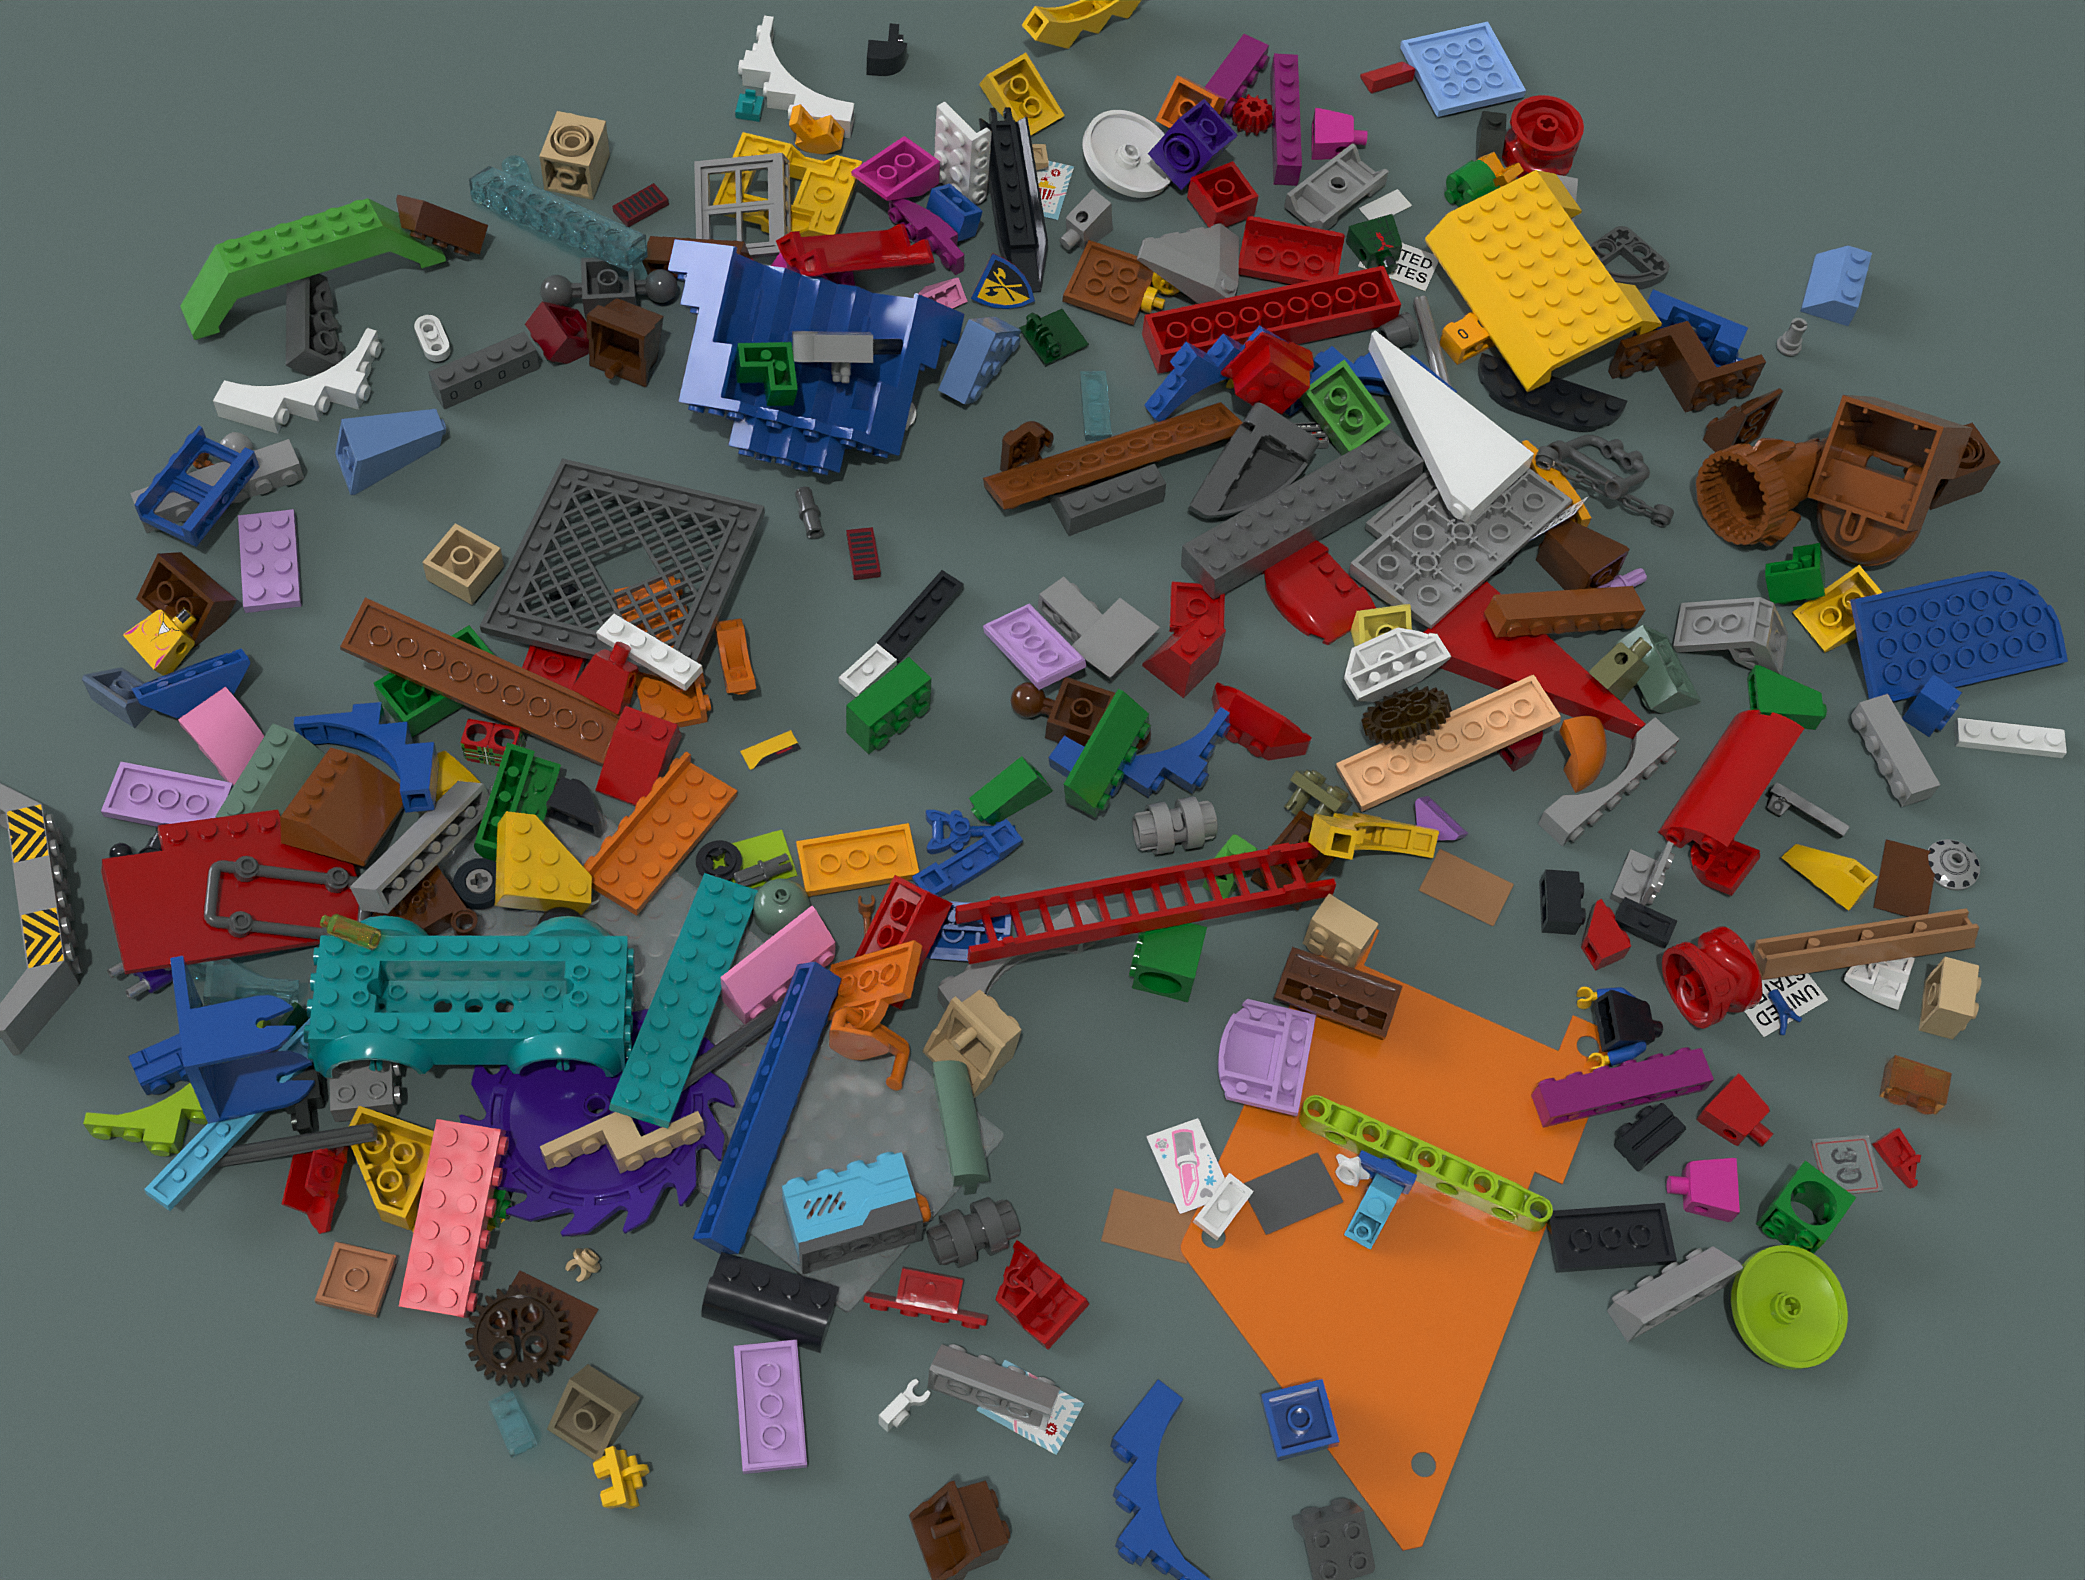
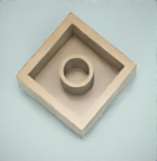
[422,523,504,605]
[1302,894,1379,969]
[1919,957,1981,1040]

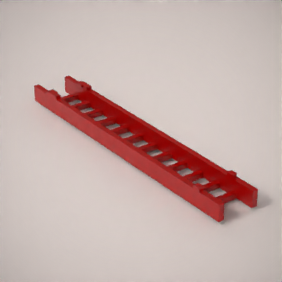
[955,841,1336,964]

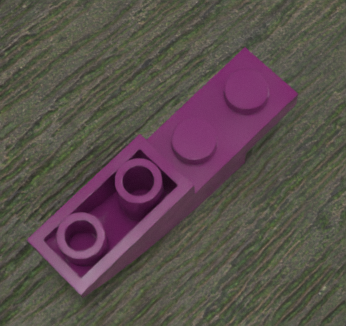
[888,198,965,275]

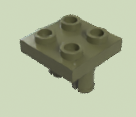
[1284,769,1353,818]

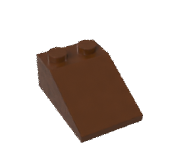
[1703,388,1783,452]
[1251,810,1337,910]

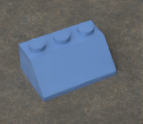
[1800,246,1872,326]

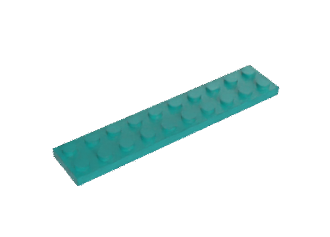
[609,873,758,1129]

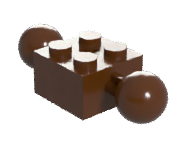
[1011,677,1151,751]

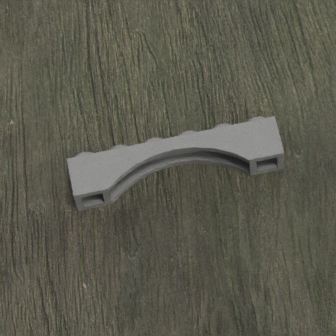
[1538,717,1679,847]
[937,902,1101,1011]

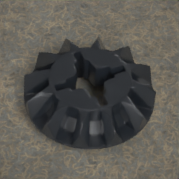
[696,840,742,881]

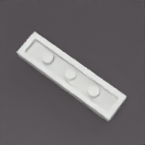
[596,614,703,691]
[1954,718,2067,758]

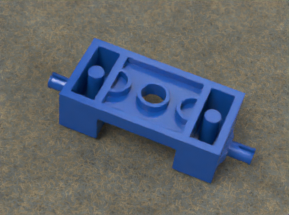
[1632,289,1748,367]

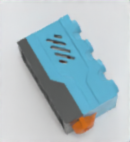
[782,1152,931,1274]

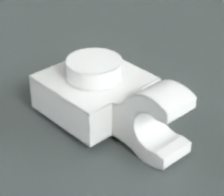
[879,1379,930,1432]

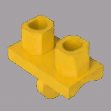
[593,1446,650,1509]

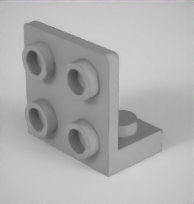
[1610,841,1675,906]

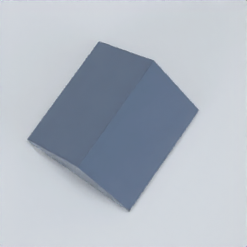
[82,667,153,729]

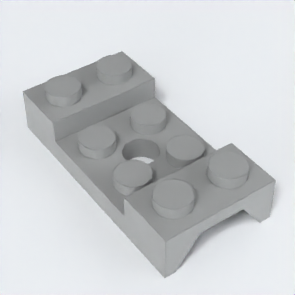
[1284,143,1389,230]

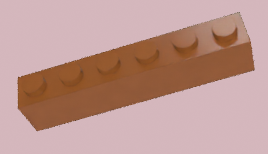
[1484,586,1646,637]

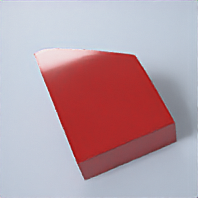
[1872,1128,1921,1189]

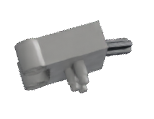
[792,331,903,383]

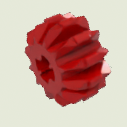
[1232,94,1273,136]

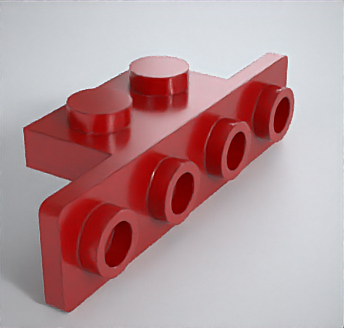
[863,1267,988,1329]

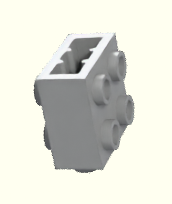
[329,1060,402,1122]

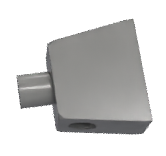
[1059,189,1113,250]

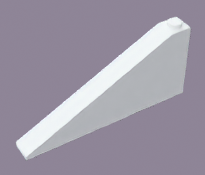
[1368,331,1534,525]

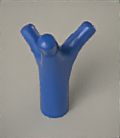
[1768,989,1802,1035]

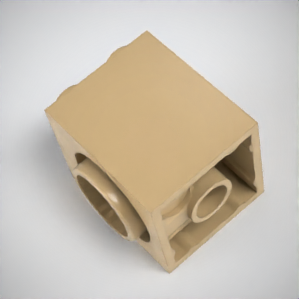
[539,111,610,200]

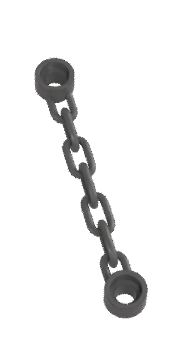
[1535,446,1674,527]

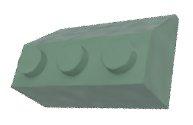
[1616,625,1701,714]

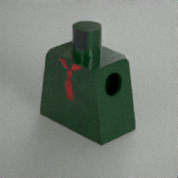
[1346,214,1402,274]

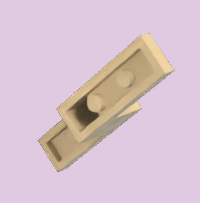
[540,1111,705,1174]

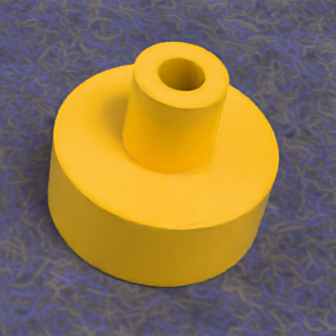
[1141,286,1166,314]

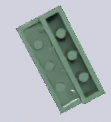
[932,1060,989,1195]

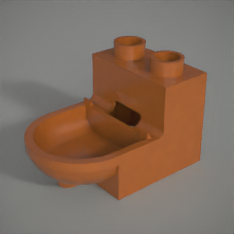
[1807,395,1973,566]

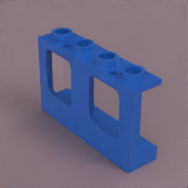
[135,426,259,547]

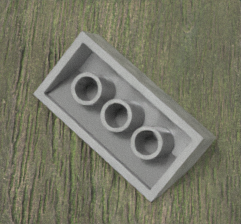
[1607,1247,1743,1342]
[927,1344,1060,1431]

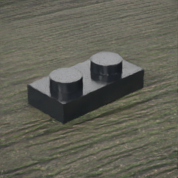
[1615,897,1677,948]

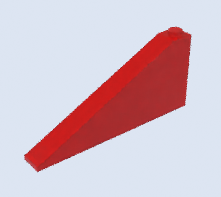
[1423,582,1646,739]

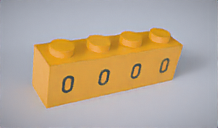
[1439,312,1495,365]

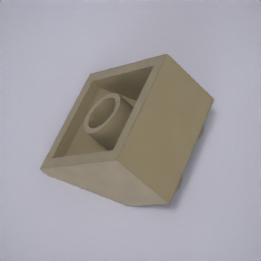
[547,1364,640,1461]

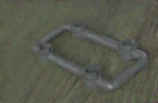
[204,856,370,940]

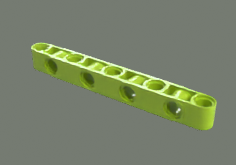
[1299,1095,1553,1232]

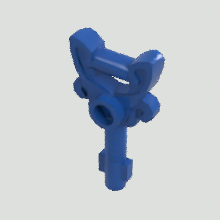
[925,810,1015,854]

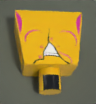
[123,608,197,676]

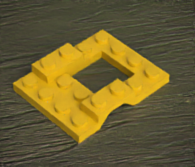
[713,132,862,237]

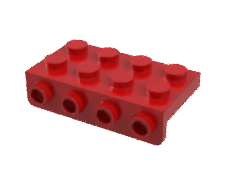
[1239,216,1345,284]

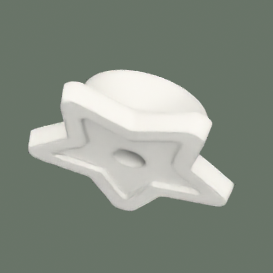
[1335,1154,1370,1187]

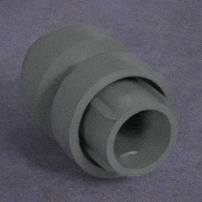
[926,1197,1020,1268]

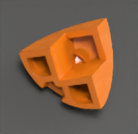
[1559,716,1607,793]

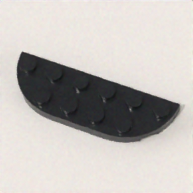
[1478,353,1628,432]

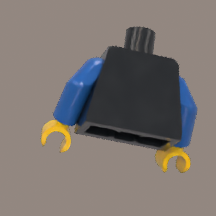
[1577,986,1663,1073]

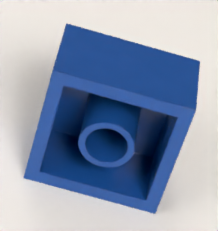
[1261,1379,1340,1461]

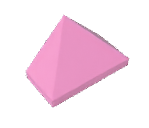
[918,278,968,309]

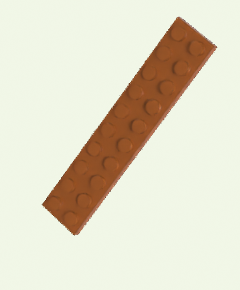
[983,402,1243,510]
[340,597,622,767]

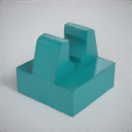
[735,89,764,122]

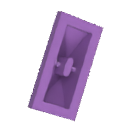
[1415,796,1468,841]

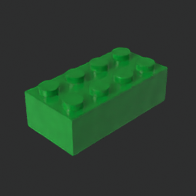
[373,625,494,737]

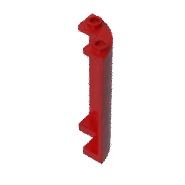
[776,224,935,276]
[1658,710,1805,856]

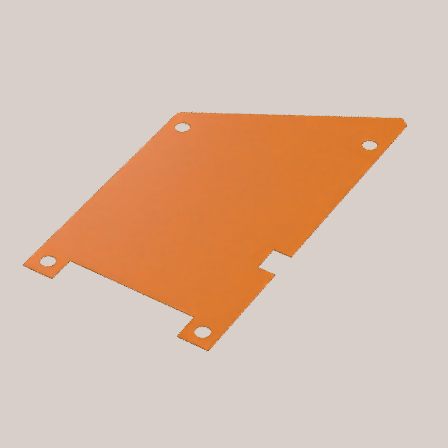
[1181,929,1609,1551]

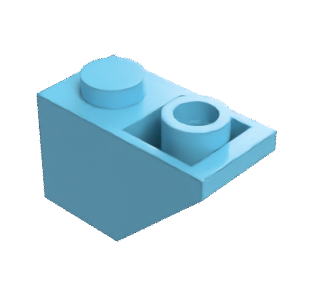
[1344,1173,1404,1250]

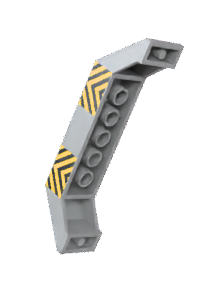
[0,783,83,1056]

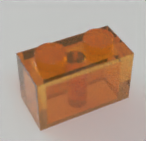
[1879,1055,1952,1115]

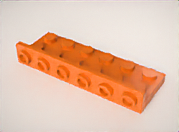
[614,575,711,728]
[583,752,737,916]

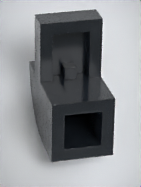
[866,23,907,76]

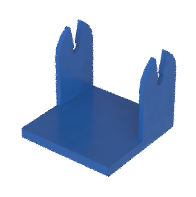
[170,956,315,1124]

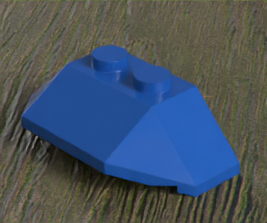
[132,648,250,718]
[926,901,1012,961]

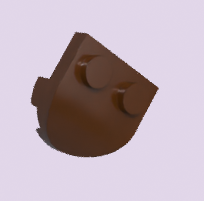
[1000,421,1054,472]

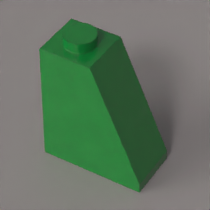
[1747,665,1827,730]
[969,756,1054,826]

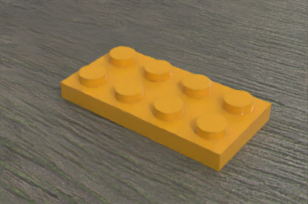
[796,823,919,897]

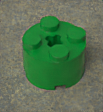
[1444,159,1500,207]

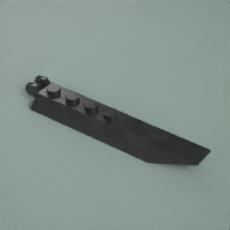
[979,107,1048,293]

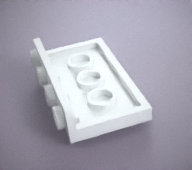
[934,102,991,204]

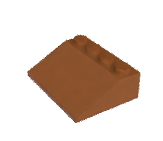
[280,747,404,866]

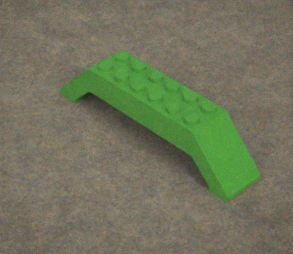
[180,198,446,340]

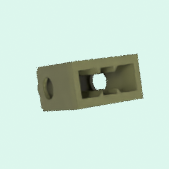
[1589,637,1653,701]

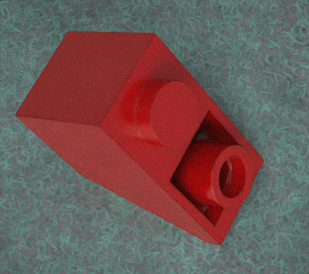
[1581,899,1631,971]

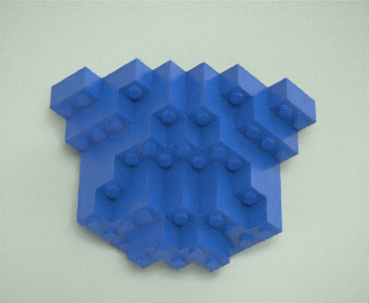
[668,239,965,476]

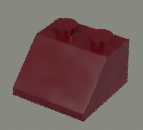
[525,301,589,364]

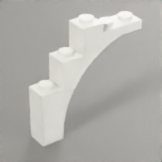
[738,16,854,138]
[213,328,382,434]

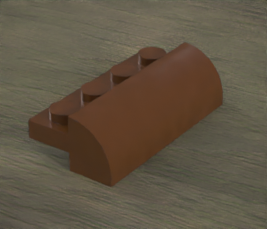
[1274,947,1403,1039]

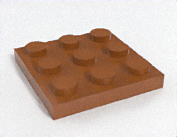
[1062,240,1153,325]

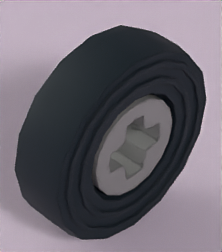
[453,858,496,910]

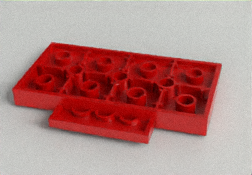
[101,809,359,975]

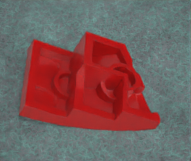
[995,1240,1089,1350]

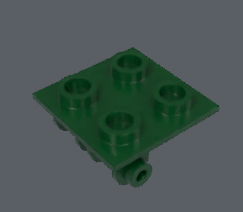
[1019,308,1089,365]

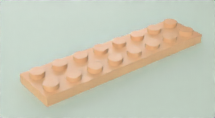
[1336,674,1561,812]

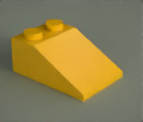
[979,52,1065,136]
[1792,565,1883,653]

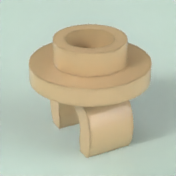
[565,1248,600,1282]

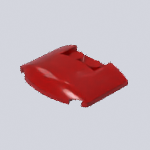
[1261,540,1376,645]

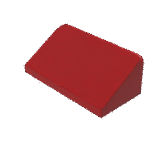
[1360,61,1415,93]

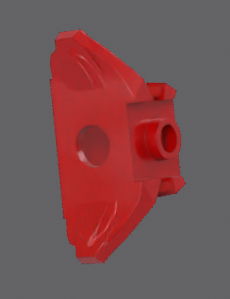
[281,1145,349,1234]

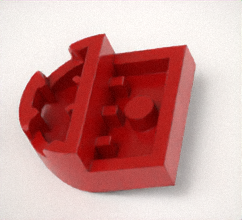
[1691,838,1760,896]

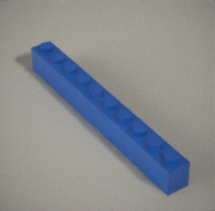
[693,962,841,1254]

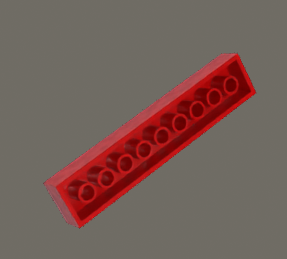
[1142,266,1401,374]

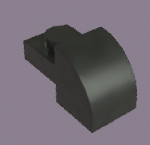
[285,1069,325,1135]

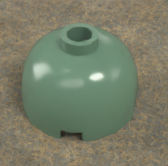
[753,878,811,935]

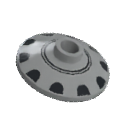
[1928,839,1980,890]

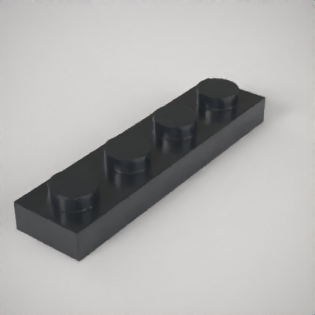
[877,570,964,663]

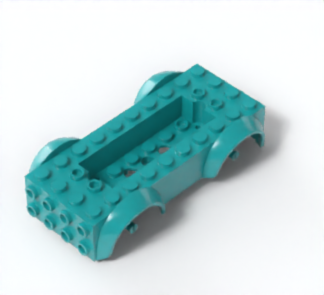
[304,916,635,1078]

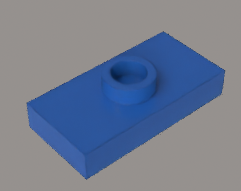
[1358,1150,1417,1194]

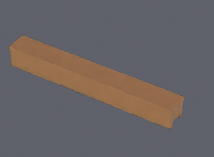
[1753,908,1979,980]

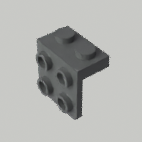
[1292,1498,1375,1580]

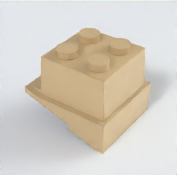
[923,990,1022,1098]

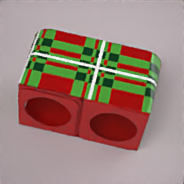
[460,718,526,767]

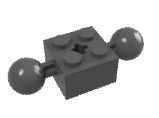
[540,255,677,319]

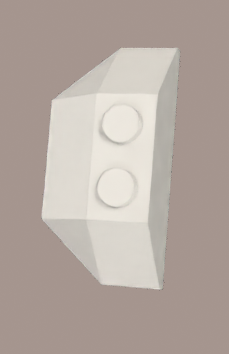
[1344,628,1451,702]

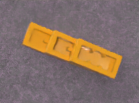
[1521,440,1591,527]

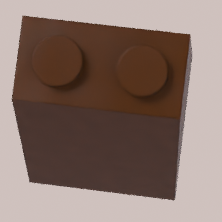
[1536,519,1630,590]

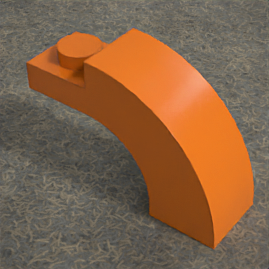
[715,618,756,695]

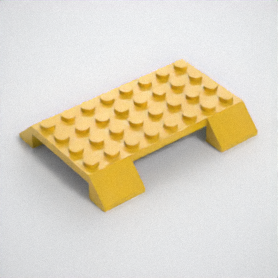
[1425,170,1662,392]

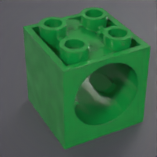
[1129,923,1207,1002]
[1756,1161,1856,1254]

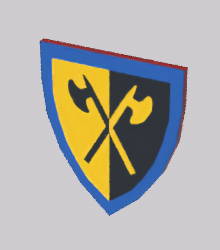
[971,253,1035,309]

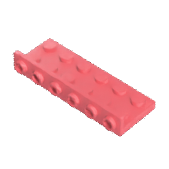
[399,1119,509,1318]

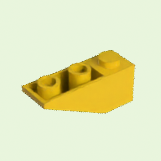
[1781,844,1878,911]

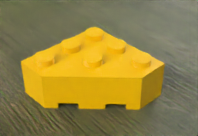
[495,811,592,915]
[349,1106,434,1231]

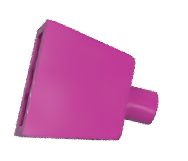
[1311,108,1368,160]
[1666,1158,1740,1222]

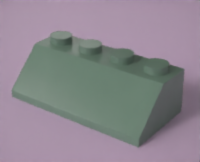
[215,723,325,818]

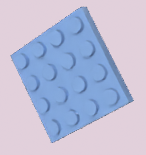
[1400,22,1526,117]

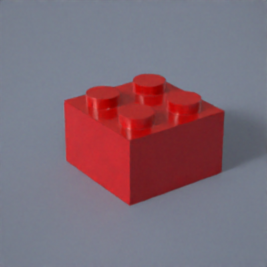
[1187,161,1259,228]

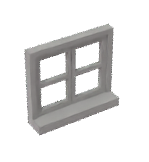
[694,153,791,258]

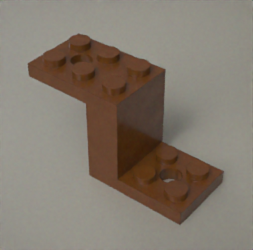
[1608,321,1766,413]

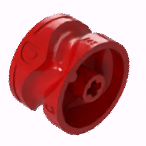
[1502,95,1584,178]
[1662,926,1763,1029]

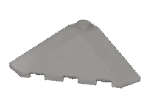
[1137,223,1239,304]

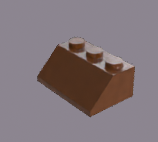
[396,194,488,257]
[136,552,237,647]

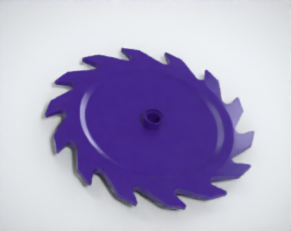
[459,1009,735,1237]

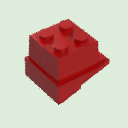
[1221,331,1314,415]

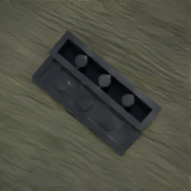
[701,1252,840,1353]

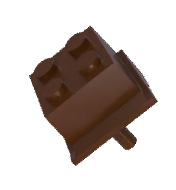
[586,298,664,387]
[909,1481,1010,1580]

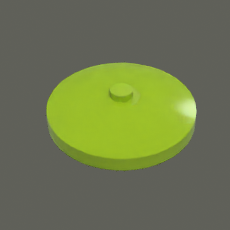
[1731,1245,1848,1370]

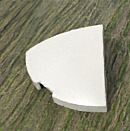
[1844,957,1915,1010]

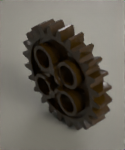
[1361,686,1452,745]
[465,1284,570,1388]

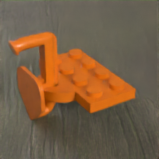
[828,940,922,1091]

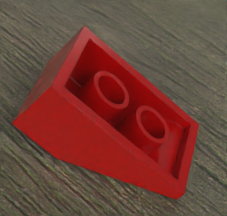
[595,706,682,806]

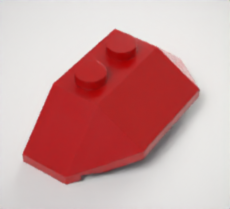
[1211,682,1312,761]

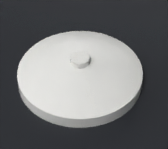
[1082,110,1171,198]

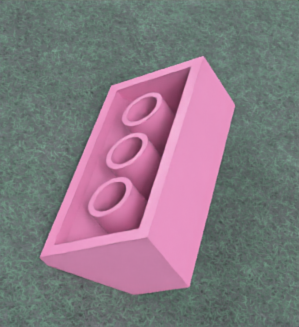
[720,906,835,1025]

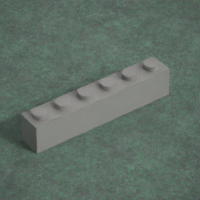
[130,439,304,533]
[350,781,490,914]

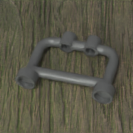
[1547,435,1650,499]

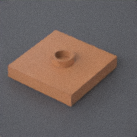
[314,1242,397,1318]

